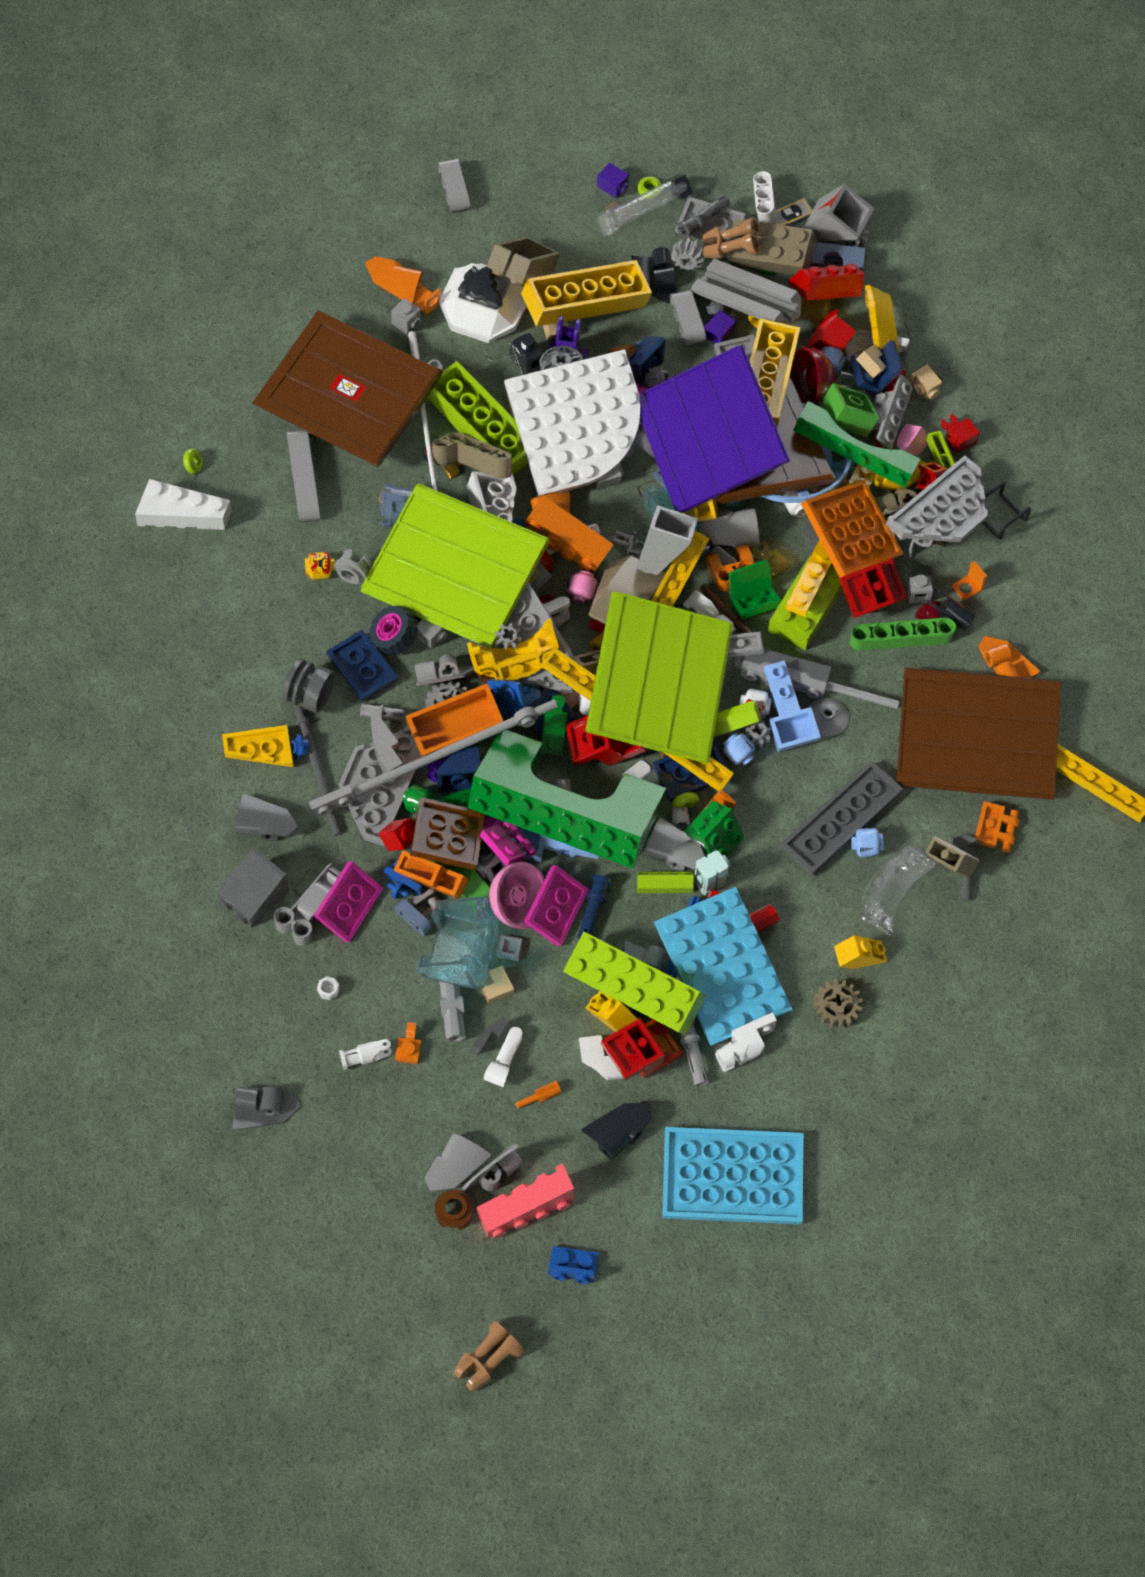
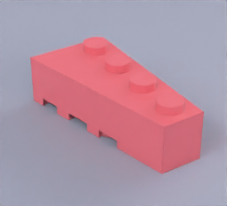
[477,1164,574,1238]

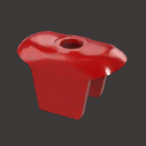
[806,309,856,352]

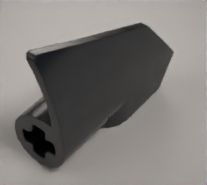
[631,247,677,304]
[581,1103,652,1160]

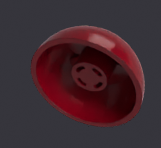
[790,347,835,406]

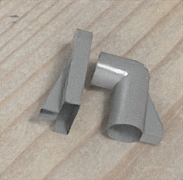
[408,888,443,924]

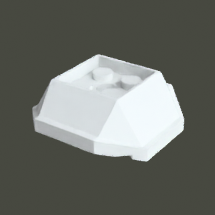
[439,263,527,343]

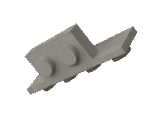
[871,374,913,449]

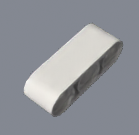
[753,171,777,224]

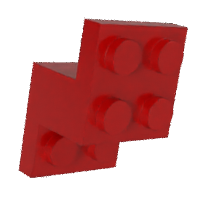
[839,558,908,618]
[566,715,646,766]
[601,1018,683,1081]

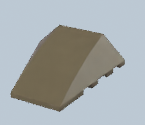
[588,556,681,624]

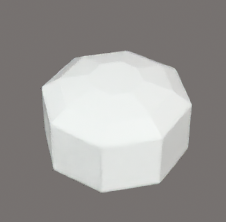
[317,976,340,1000]

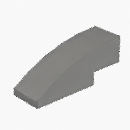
[371,709,403,773]

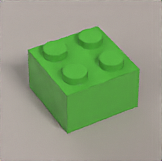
[821,383,879,437]

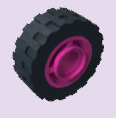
[369,605,418,656]

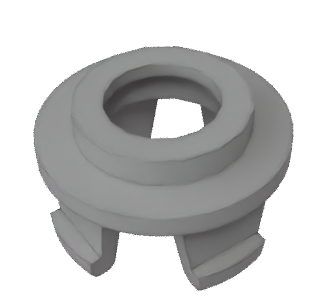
[334,549,371,584]

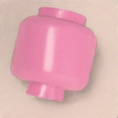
[567,570,598,604]

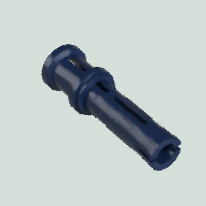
[577,874,612,939]

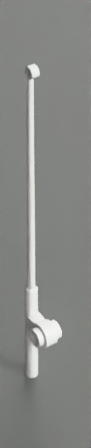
[408,331,442,491]

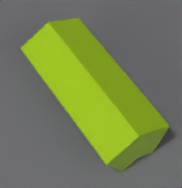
[926,431,955,469]
[714,700,761,737]
[637,871,693,893]

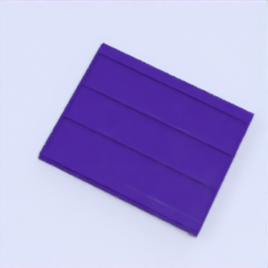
[638,345,790,513]

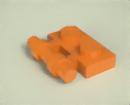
[975,801,1020,853]

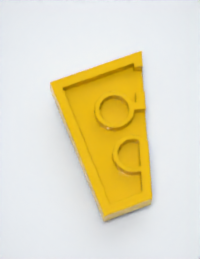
[222,725,293,767]

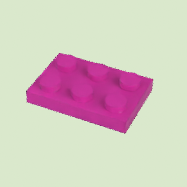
[313,861,383,942]
[524,865,589,946]

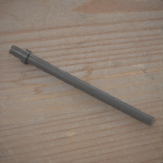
[295,707,342,837]

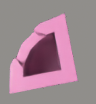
[897,424,928,456]

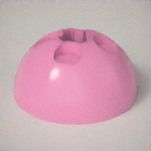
[489,862,545,929]

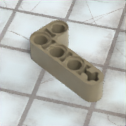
[432,432,512,479]

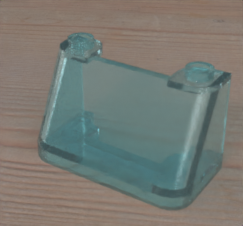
[417,896,500,990]

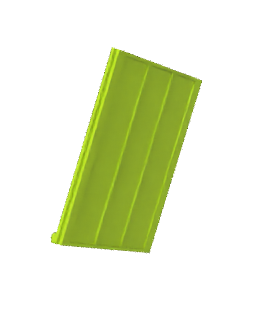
[361,483,550,648]
[585,591,733,764]

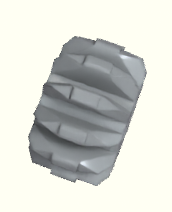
[671,238,705,272]

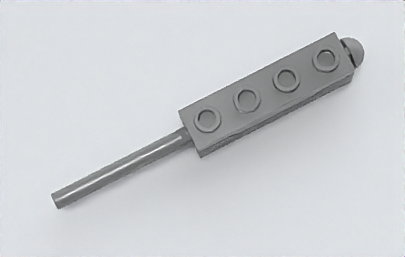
[733,649,899,709]

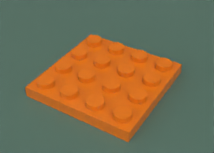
[801,480,903,577]

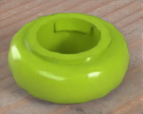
[637,177,662,199]
[183,448,203,474]
[672,792,699,808]

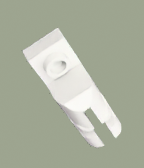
[715,1012,777,1072]

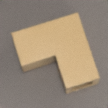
[856,345,886,378]
[482,965,514,1004]

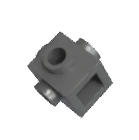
[476,850,506,883]

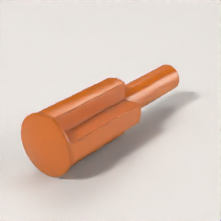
[516,1081,561,1108]

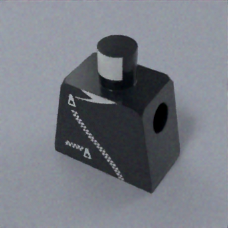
[509,333,543,375]

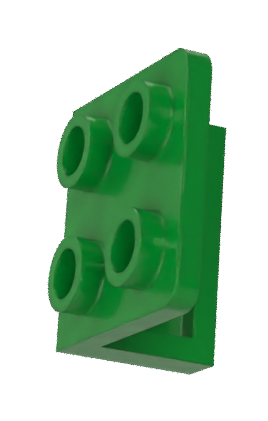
[728,560,781,620]
[685,800,744,857]

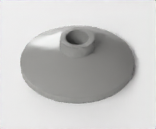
[808,698,849,737]

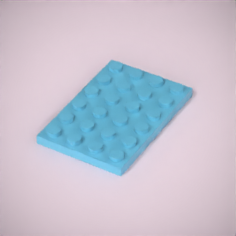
[654,887,793,1046]
[662,1127,803,1225]

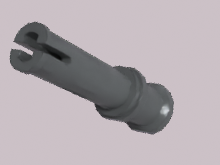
[677,194,730,239]

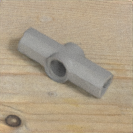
[439,972,466,1042]

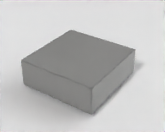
[497,935,523,961]

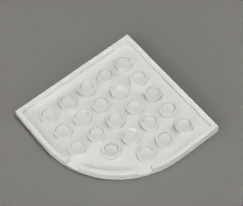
[504,349,640,496]

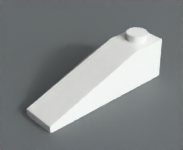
[466,472,516,522]

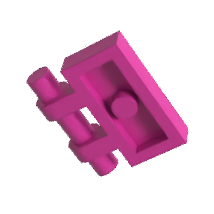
[480,822,537,866]

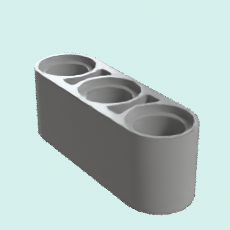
[438,159,470,212]
[670,290,706,346]

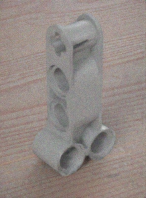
[274,863,341,946]

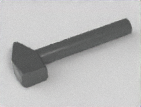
[953,835,981,901]

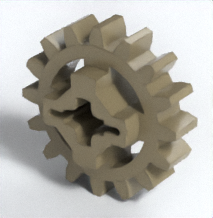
[813,979,863,1029]

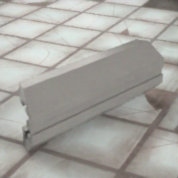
[691,259,801,326]

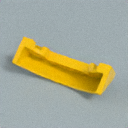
[865,285,899,353]
[467,618,559,681]

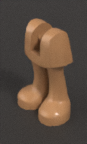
[703,217,761,258]
[453,1320,525,1392]

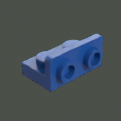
[548,1246,599,1284]

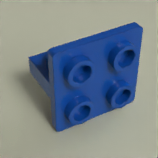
[487,679,541,720]

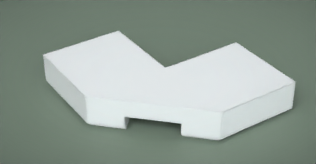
[579,1035,623,1080]

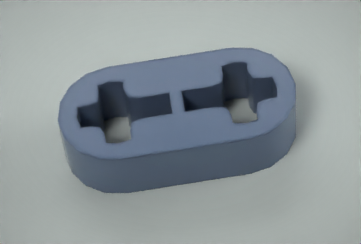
[394,899,432,936]

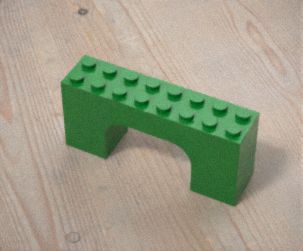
[468,730,666,869]

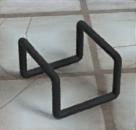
[983,481,1031,540]

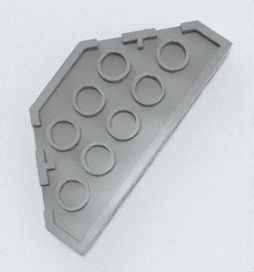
[886,456,988,542]
[494,582,579,693]
[339,726,421,846]

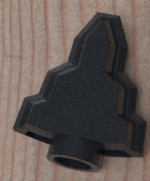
[458,267,503,309]

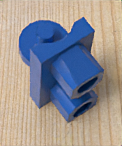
[384,859,424,899]

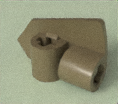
[874,487,917,516]

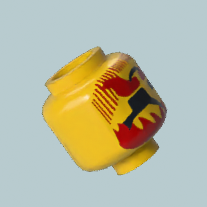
[305,552,335,580]

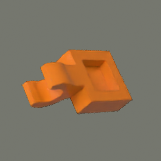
[395,1022,421,1064]

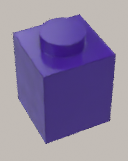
[597,162,629,198]
[705,310,736,344]

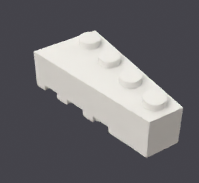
[135,479,231,530]

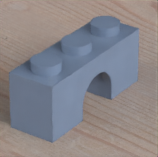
[810,242,865,272]

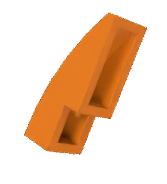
[393,850,468,900]

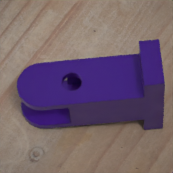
[547,316,589,360]

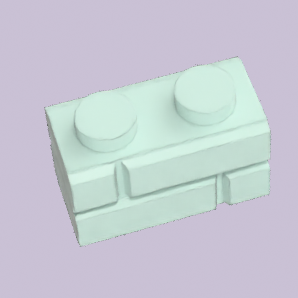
[694,850,730,896]

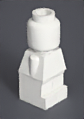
[683,590,736,635]

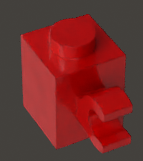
[941,414,980,454]
[378,817,416,852]

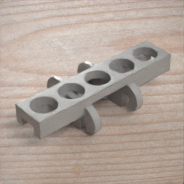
[612,531,645,559]

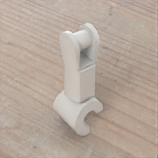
[484,1027,522,1087]

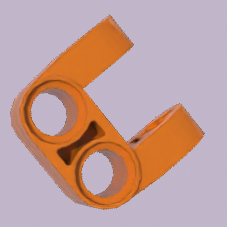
[705,544,754,592]

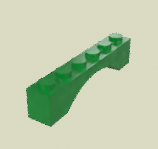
[793,401,920,488]

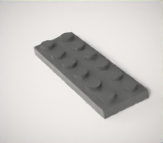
[780,761,903,876]

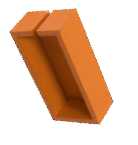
[523,495,614,574]
[406,683,503,757]

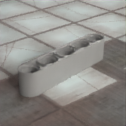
[287,430,320,522]

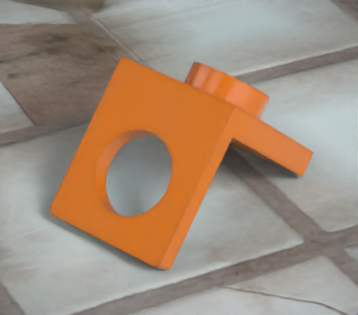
[413,285,441,316]
[951,561,987,601]

